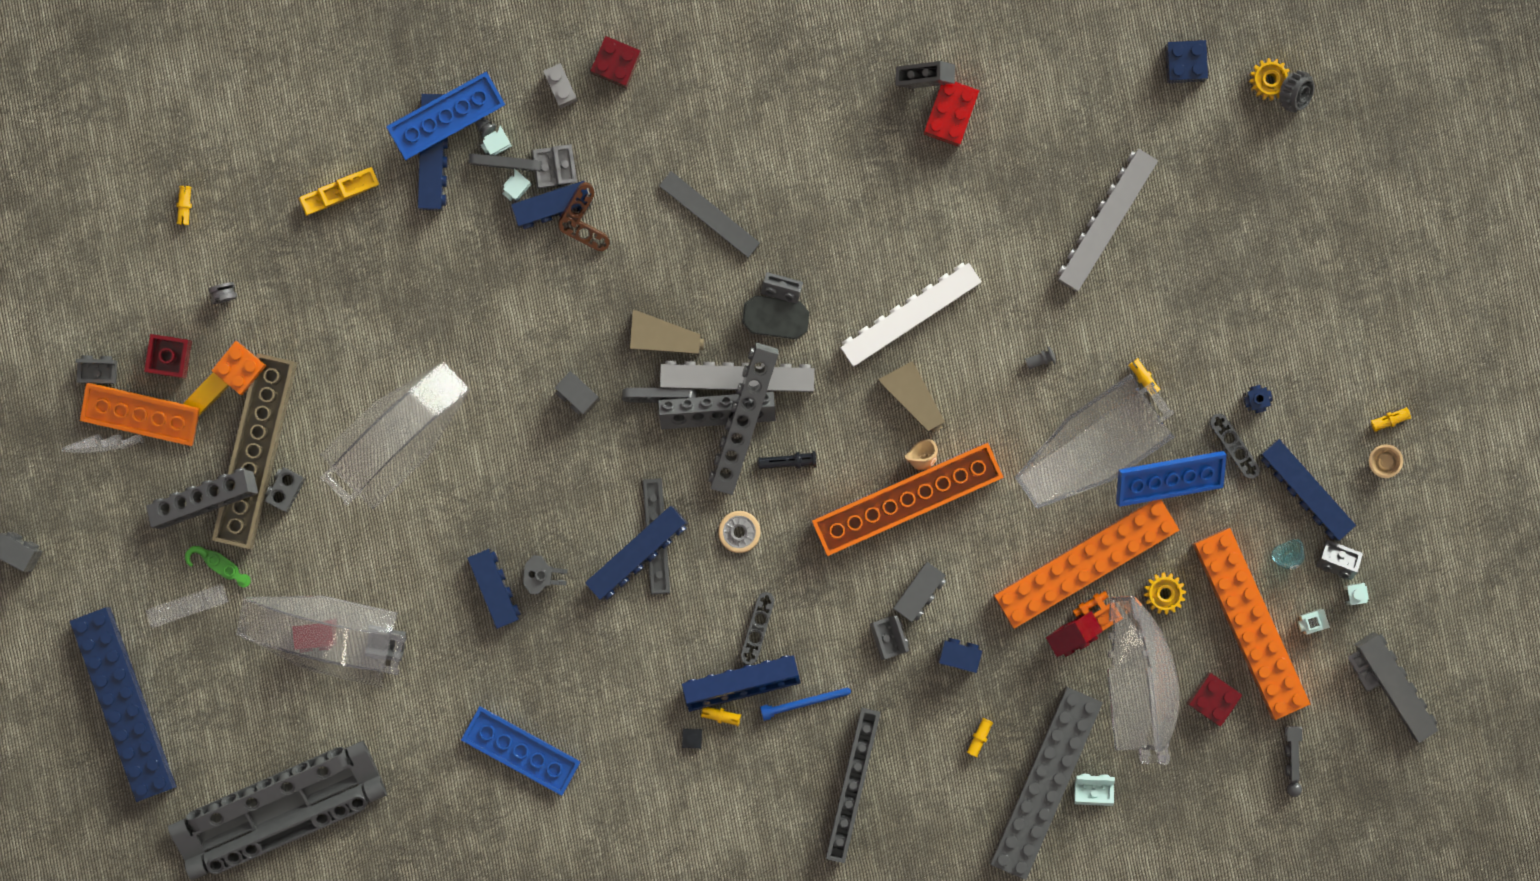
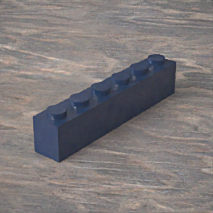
[418,94,448,211]
[1260,439,1356,541]
[585,506,689,600]
[682,655,801,712]

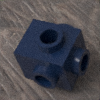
[1243,385,1273,414]

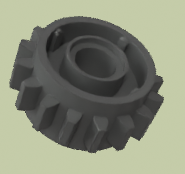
[1279,70,1315,113]

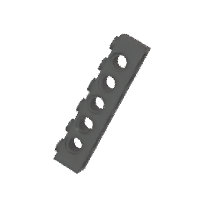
[659,392,776,430]
[146,468,258,529]

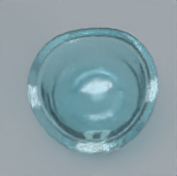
[1271,539,1305,570]

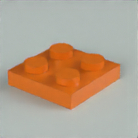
[212,341,266,395]

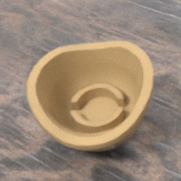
[905,439,938,470]
[1369,444,1403,478]

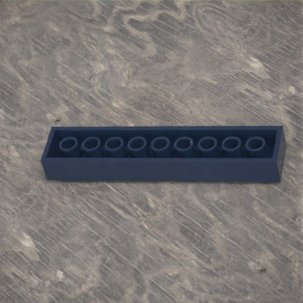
[70,607,177,802]

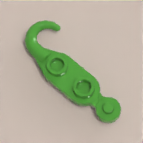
[185,546,251,587]

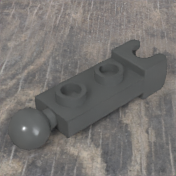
[1284,726,1302,797]

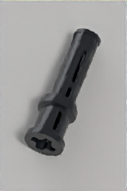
[758,451,817,470]

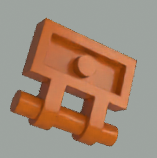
[1073,591,1123,630]

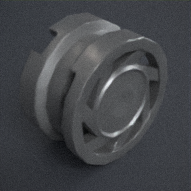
[208,282,238,304]

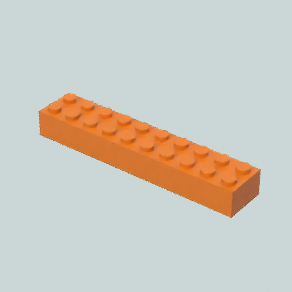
[812,443,1004,556]
[993,499,1179,629]
[1192,528,1310,720]

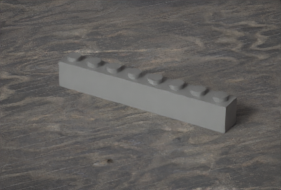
[1057,149,1158,292]
[660,361,814,392]

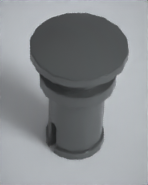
[475,117,497,138]
[1025,346,1056,370]

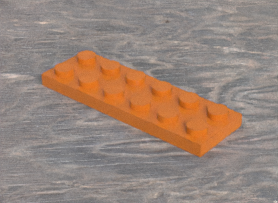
[80,383,200,446]

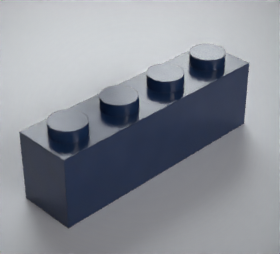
[511,181,592,230]
[467,549,521,629]

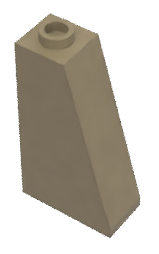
[630,310,704,355]
[878,361,945,433]

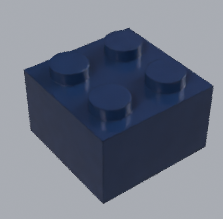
[1165,40,1208,83]
[937,637,982,673]

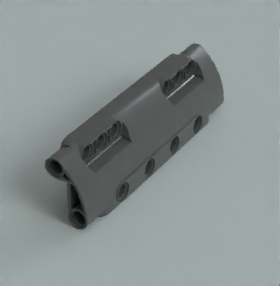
[168,740,387,881]

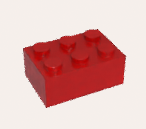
[923,82,980,147]

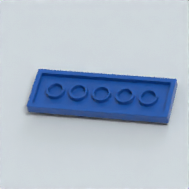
[386,71,505,161]
[1116,451,1227,507]
[461,706,581,796]

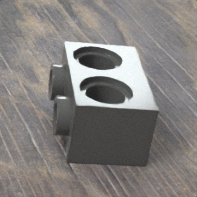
[265,467,306,512]

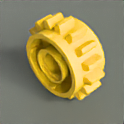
[1249,58,1290,101]
[1143,573,1186,615]

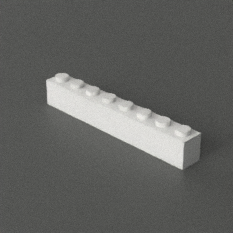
[840,263,981,367]

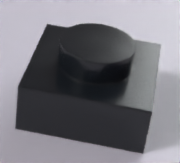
[682,728,702,749]

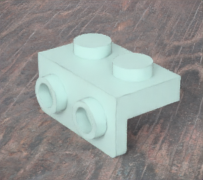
[1074,774,1115,806]

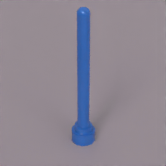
[760,688,851,721]

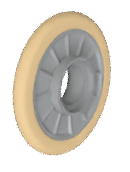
[718,511,760,553]

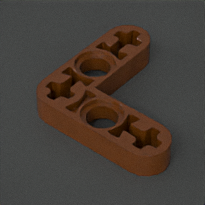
[558,182,610,251]

